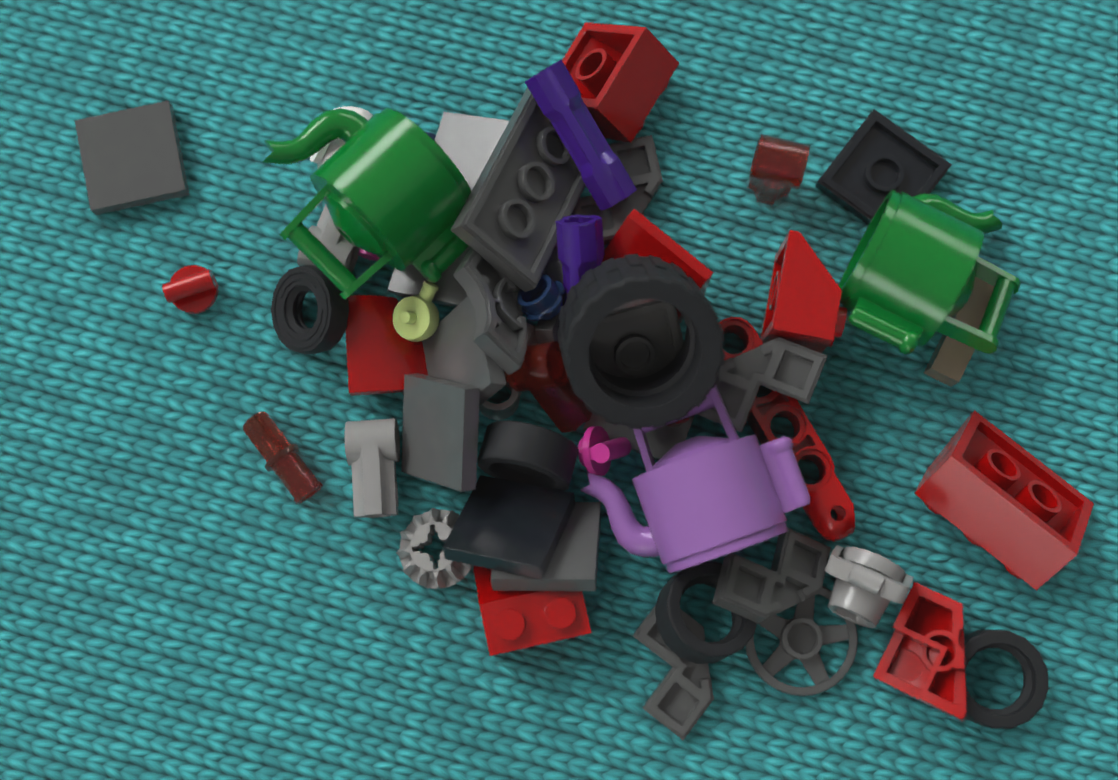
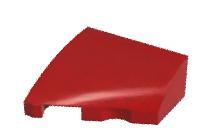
[345,295,428,396]

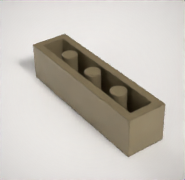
[924,276,994,387]

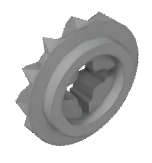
[396,508,473,589]

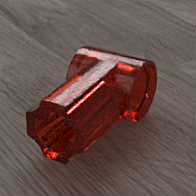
[748,134,810,205]
[504,341,592,433]

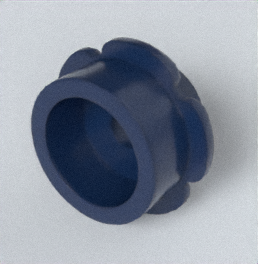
[517,274,565,322]

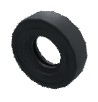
[271,265,349,354]

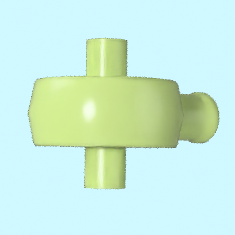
[393,281,439,342]

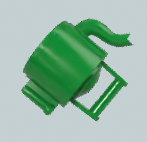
[263,108,471,300]
[838,190,1021,355]

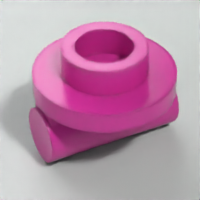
[578,426,631,476]

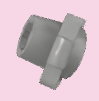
[825,545,914,628]

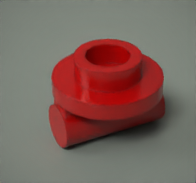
[162,265,218,314]

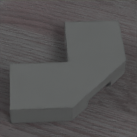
[571,135,663,245]
[697,337,828,432]
[712,528,831,623]
[632,605,714,740]

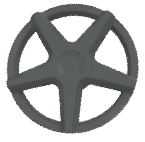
[745,586,858,696]

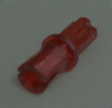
[243,411,323,504]

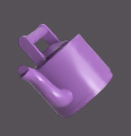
[580,385,811,573]

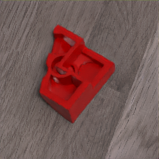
[873,582,967,721]

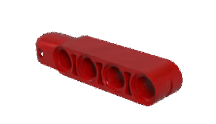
[719,317,855,542]

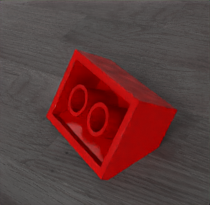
[914,410,1094,591]

